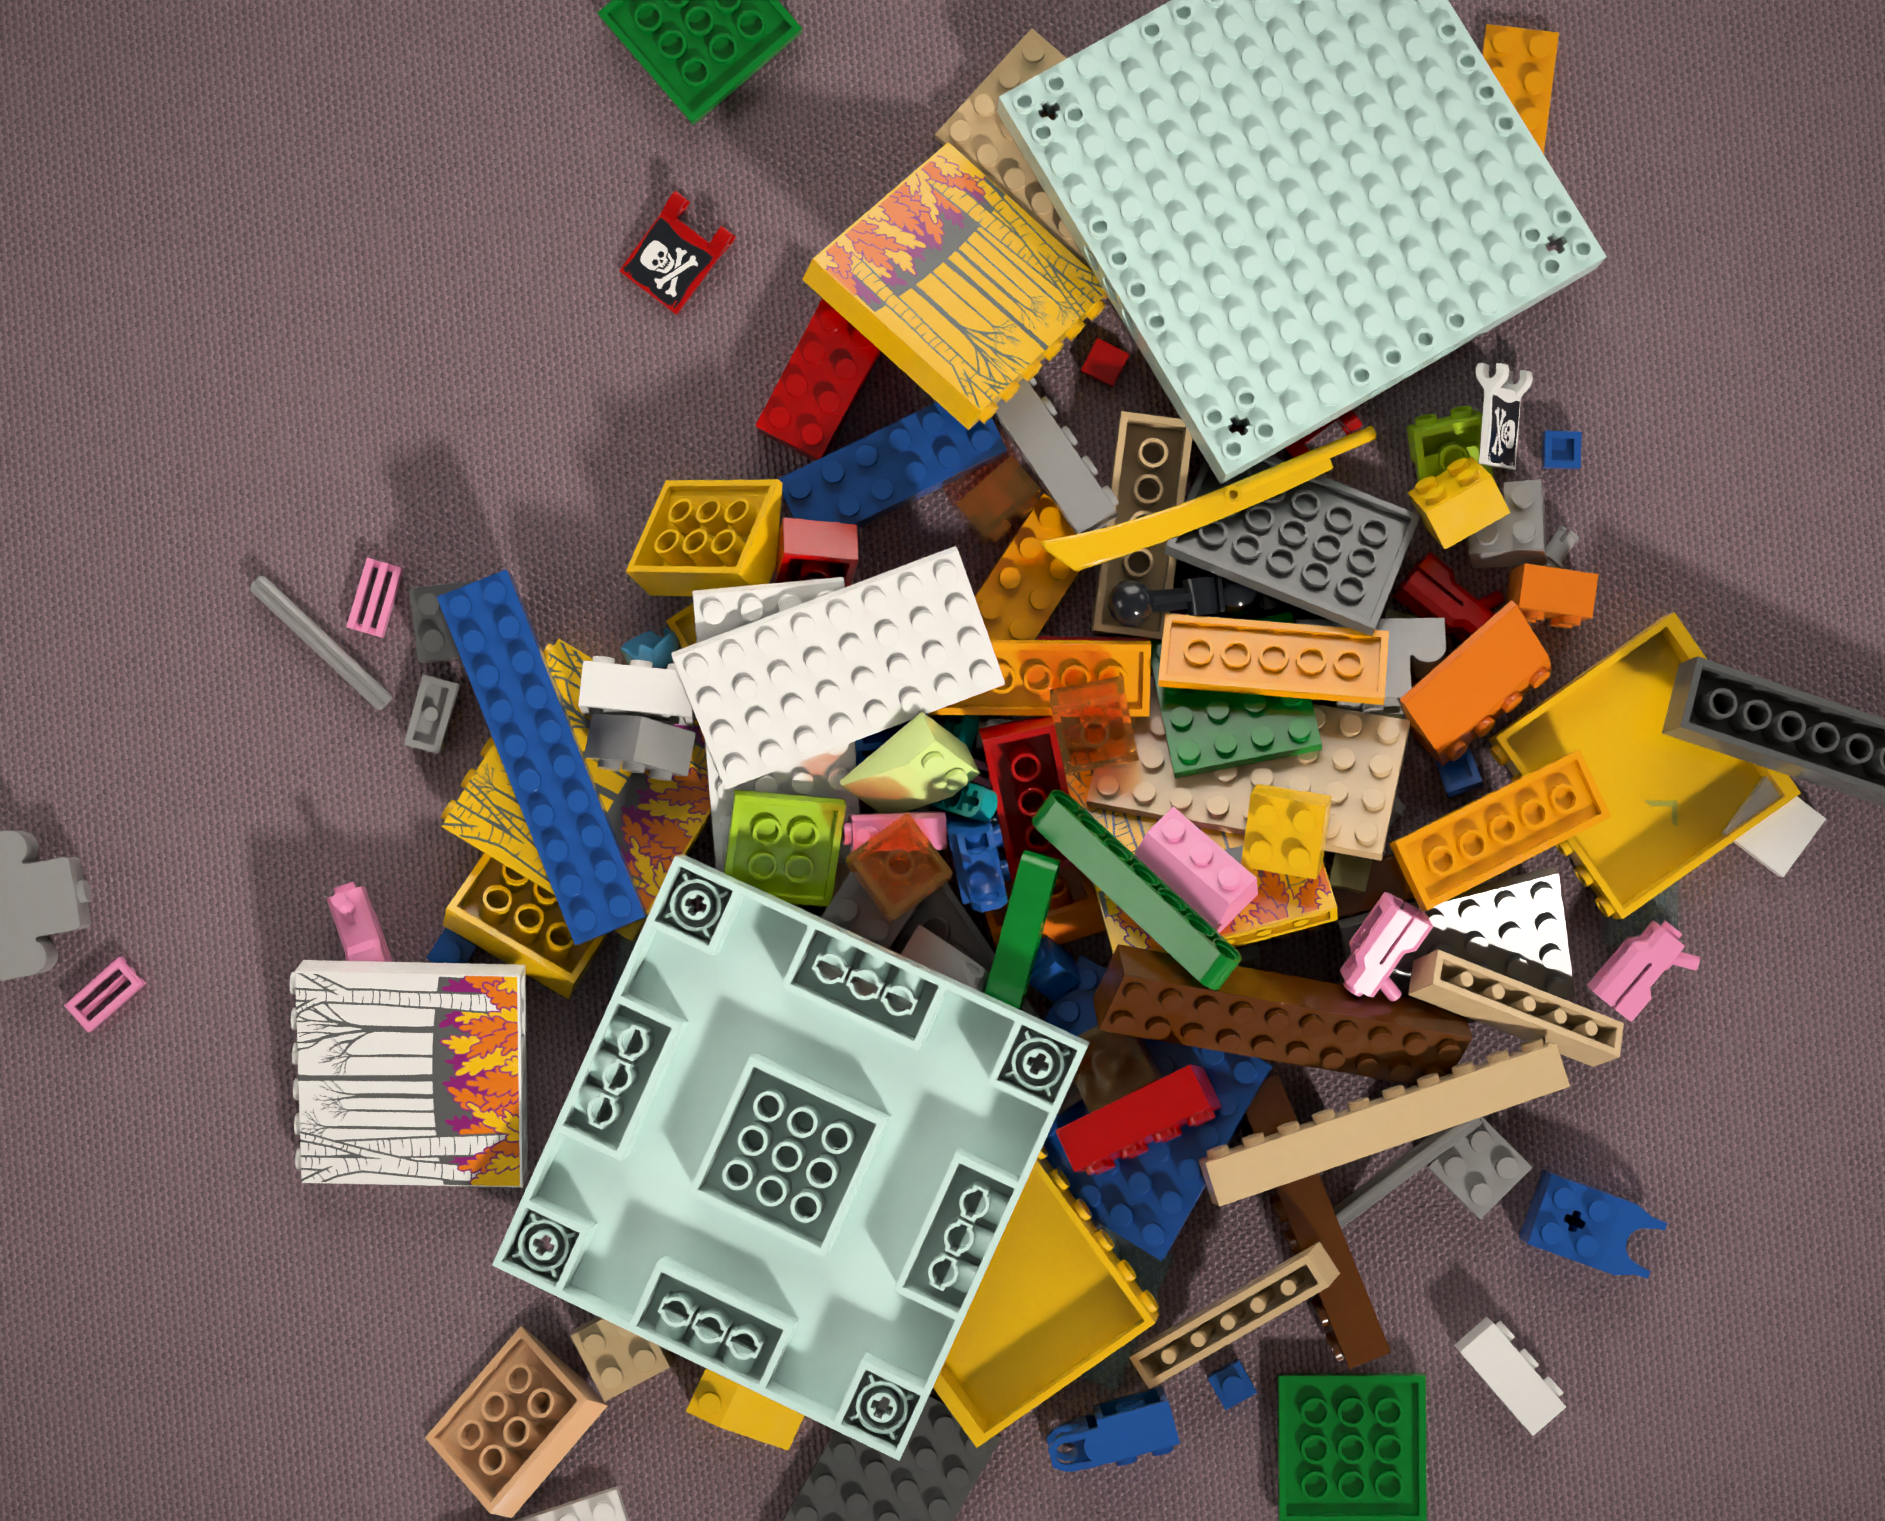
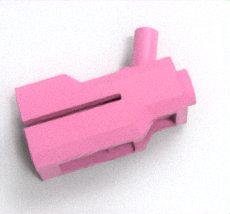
[842,811,947,853]
[326,882,393,962]
[1340,892,1433,1002]
[1587,920,1700,1022]

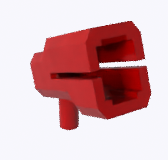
[1393,552,1504,643]

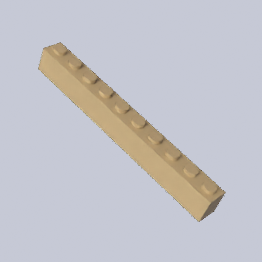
[1198,1038,1570,1207]

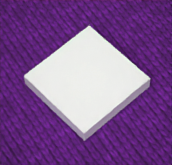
[1722,777,1826,877]

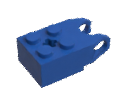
[945,805,1011,912]
[1518,1169,1667,1279]
[1046,1386,1180,1472]

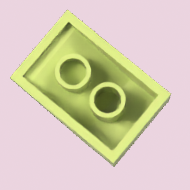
[840,711,980,813]

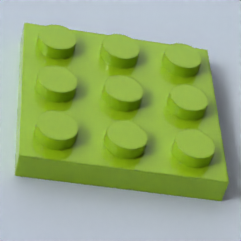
[723,790,846,907]

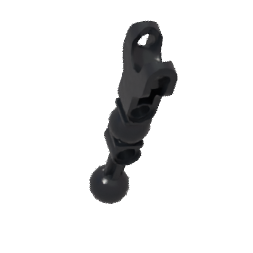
[1107,576,1326,627]

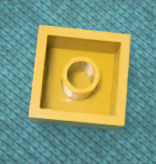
[1407,456,1511,550]
[1241,784,1332,879]

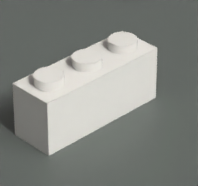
[1454,1317,1566,1436]

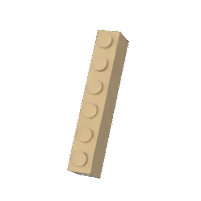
[1408,949,1624,1067]
[1129,1241,1340,1389]

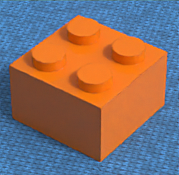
[1505,563,1599,628]

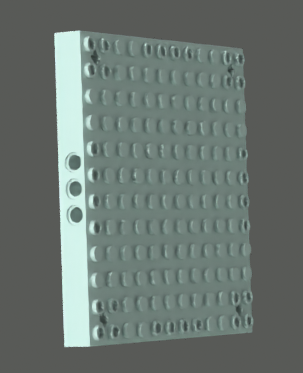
[997,0,1607,484]
[492,854,1090,1461]

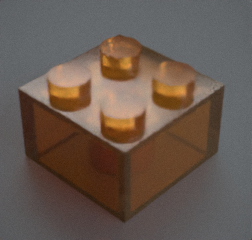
[955,455,1041,544]
[1050,676,1139,775]
[846,812,953,923]
[1073,1025,1163,1113]

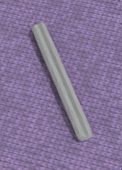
[250,576,392,710]
[1333,1118,1482,1228]

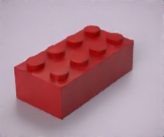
[755,298,881,461]
[979,716,1075,879]
[1055,1064,1222,1175]

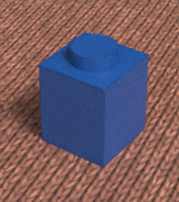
[1029,936,1081,1001]

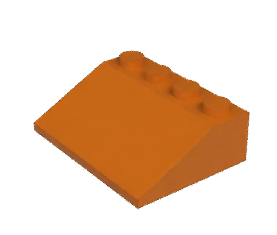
[1399,600,1552,766]

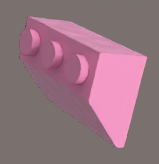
[1134,807,1258,933]

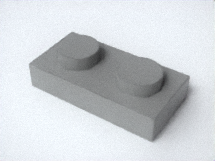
[404,674,460,754]

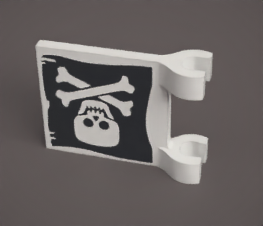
[1476,363,1533,470]

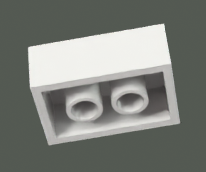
[578,656,695,726]

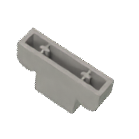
[1295,618,1446,715]
[0,830,91,981]

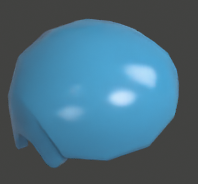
[620,628,680,669]

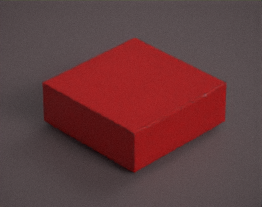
[1080,338,1130,388]

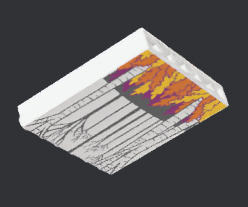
[290,960,528,1188]

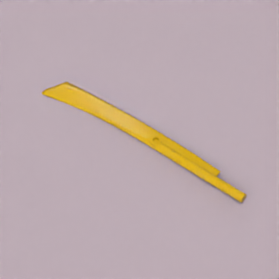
[1041,426,1377,571]

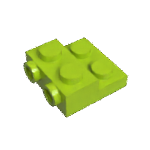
[1406,406,1494,482]

